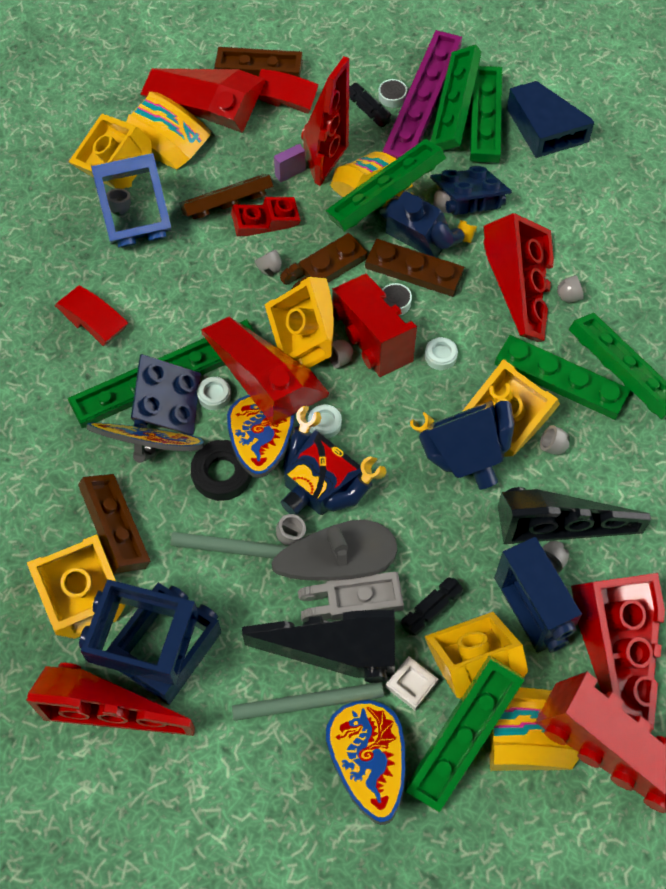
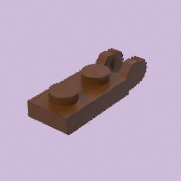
[280,233,368,289]

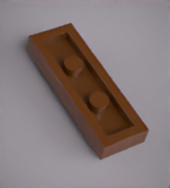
[214,47,303,77]
[179,174,274,219]
[365,238,465,297]
[78,474,151,574]

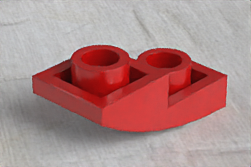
[258,69,319,114]
[231,197,301,236]
[55,285,128,346]

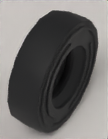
[191,440,252,501]

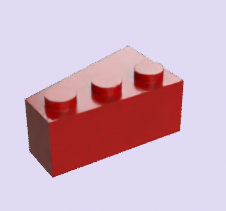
[332,273,417,378]

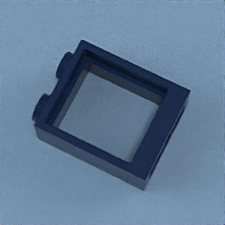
[494,536,582,653]
[79,579,199,686]
[106,582,222,705]

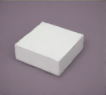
[385,656,439,711]

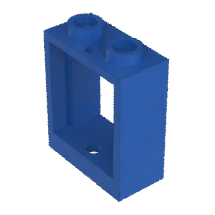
[91,153,171,248]

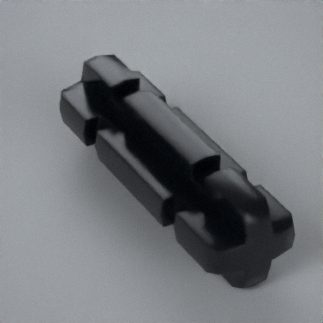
[349,82,391,127]
[401,577,463,636]

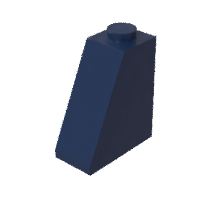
[507,81,594,158]

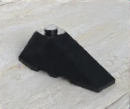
[498,487,651,544]
[242,610,395,683]

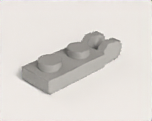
[298,571,404,622]

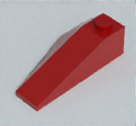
[301,56,349,186]
[140,68,265,133]
[483,213,554,342]
[201,316,329,425]
[571,573,665,730]
[26,663,195,736]

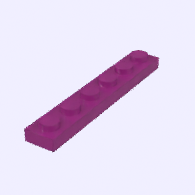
[382,30,462,159]

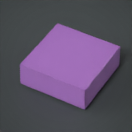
[274,144,306,182]

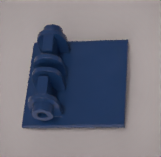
[430,166,512,216]
[131,354,201,435]

